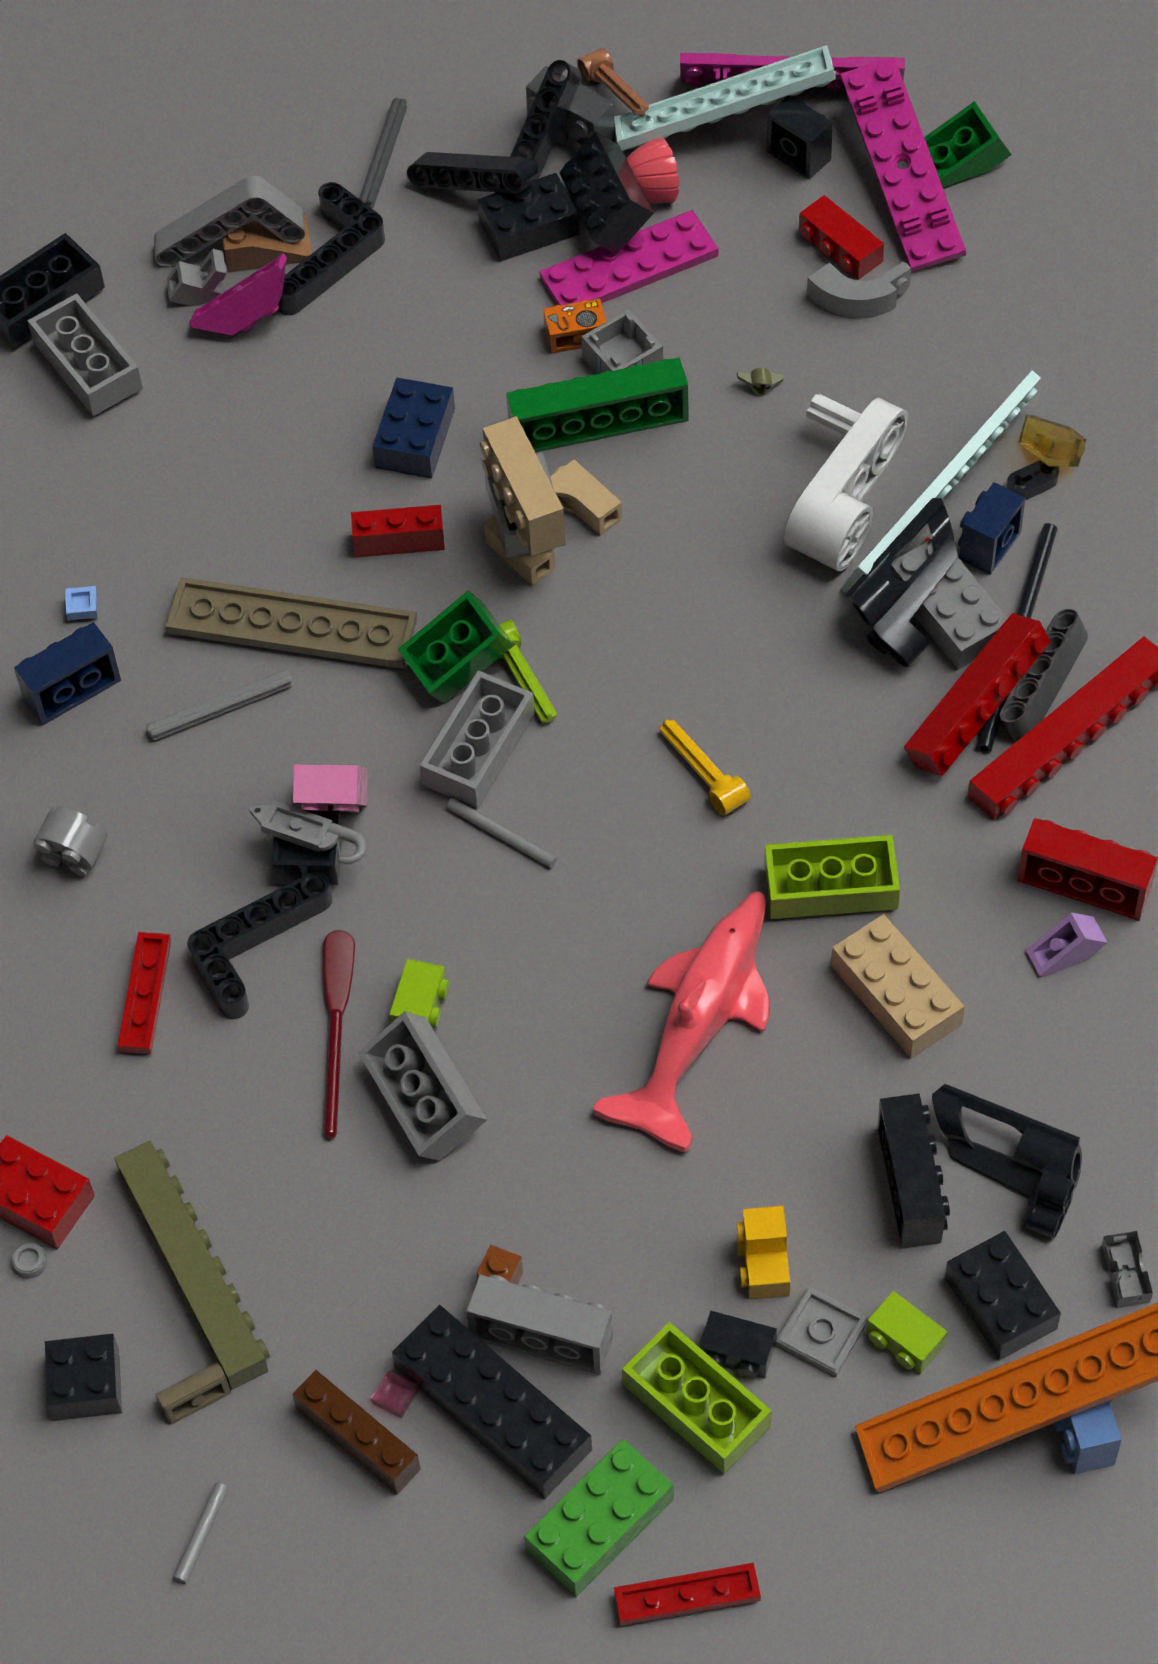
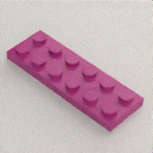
[539,210,719,305]

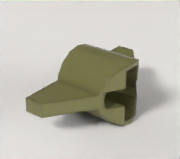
[737,368,784,396]

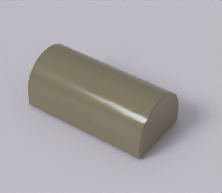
[155,1362,231,1424]

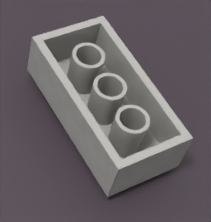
[27,293,143,416]
[891,538,1008,670]
[420,670,535,809]
[358,1011,487,1161]
[467,1275,613,1375]

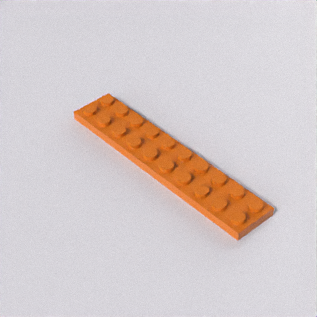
[855,1303,1158,1493]

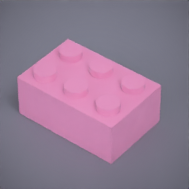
[293,764,368,812]

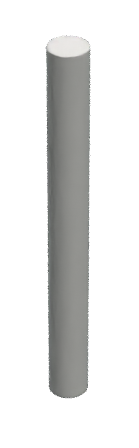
[447,798,557,868]

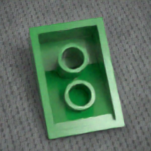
[924,101,1012,187]

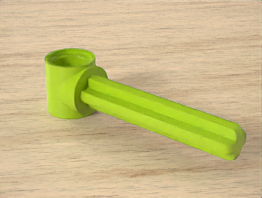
[500,619,557,724]

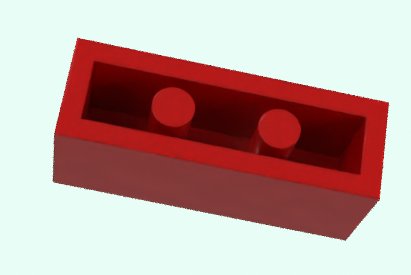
[799,195,884,280]
[351,504,445,558]

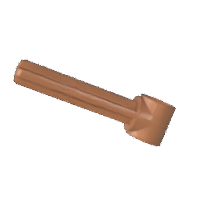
[577,48,649,117]

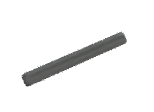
[359,97,407,208]

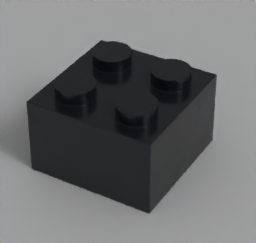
[767,95,833,180]
[45,1333,122,1421]

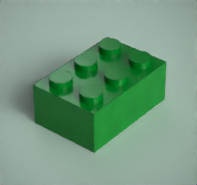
[398,590,514,704]

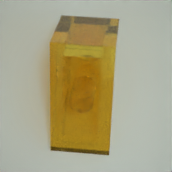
[1019,415,1086,467]

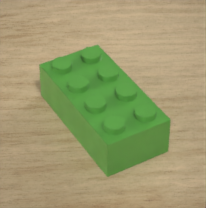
[524,1439,674,1597]

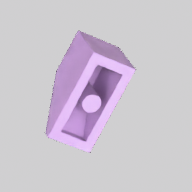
[1026,912,1108,977]

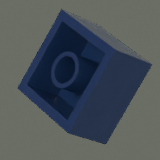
[958,482,1025,575]

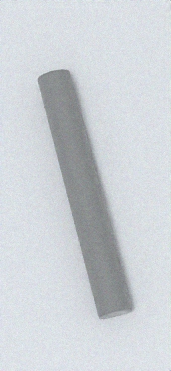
[173,1482,229,1584]

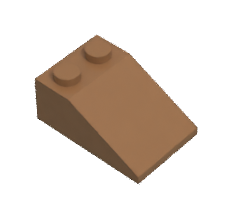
[223,213,312,272]

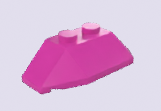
[189,254,287,336]

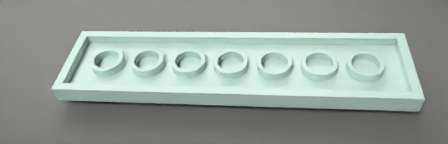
[614,45,836,151]

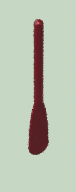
[323,930,355,1139]

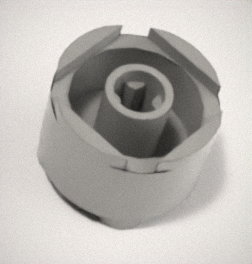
[33,806,108,877]

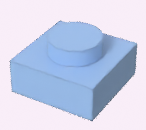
[65,586,98,620]

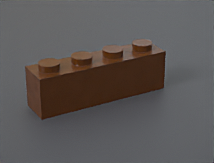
[292,1370,421,1495]

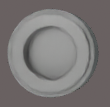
[12,1243,47,1278]

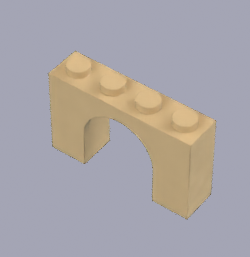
[484,459,622,586]

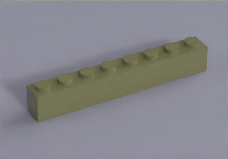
[114,1140,270,1390]

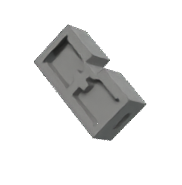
[1101,1231,1153,1308]

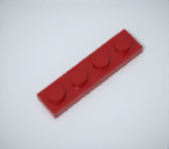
[117,932,172,1054]
[614,1562,761,1626]

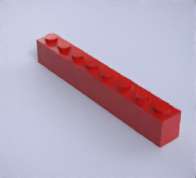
[967,636,1158,821]

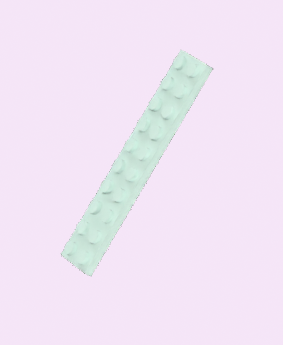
[840,370,1041,593]

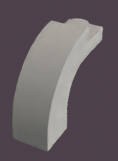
[807,261,911,319]

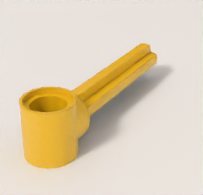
[660,719,751,816]

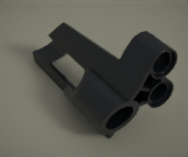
[845,498,959,668]
[932,1084,1082,1239]

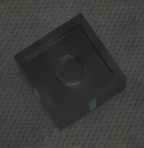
[271,810,342,885]

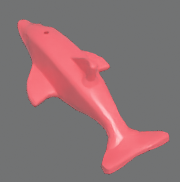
[594,892,770,1153]

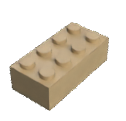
[480,416,565,556]
[831,914,965,1059]

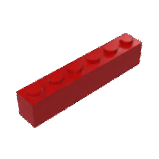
[903,613,1051,776]

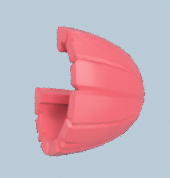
[626,138,679,204]

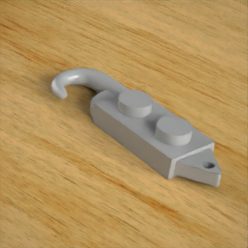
[249,800,367,864]

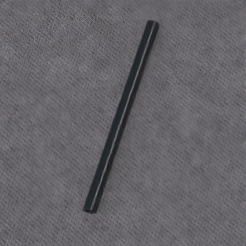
[976,523,1058,753]

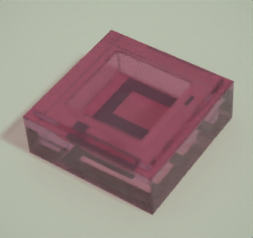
[371,1370,419,1418]

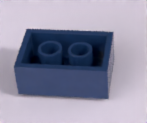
[372,377,455,478]
[14,622,121,726]

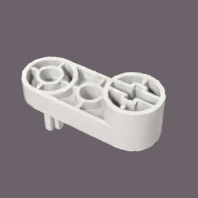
[784,394,908,572]

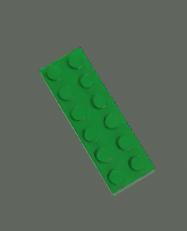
[506,357,689,453]

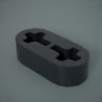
[1006,459,1059,500]

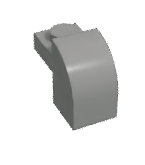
[166,249,227,306]

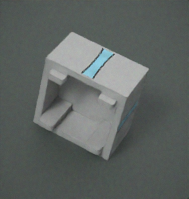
[581,309,663,374]

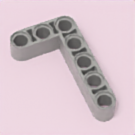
[154,176,305,267]

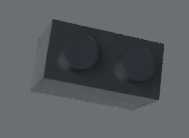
[699,1311,777,1379]

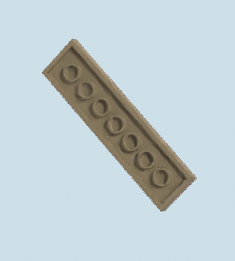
[165,577,417,669]

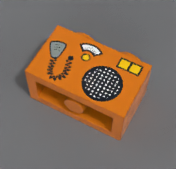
[543,298,606,354]

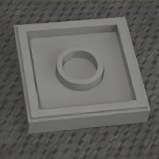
[776,1286,869,1377]

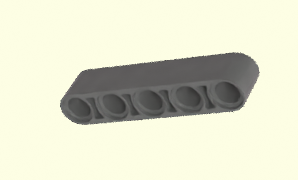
[1000,609,1088,742]

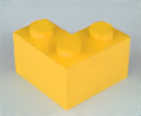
[736,1205,790,1299]

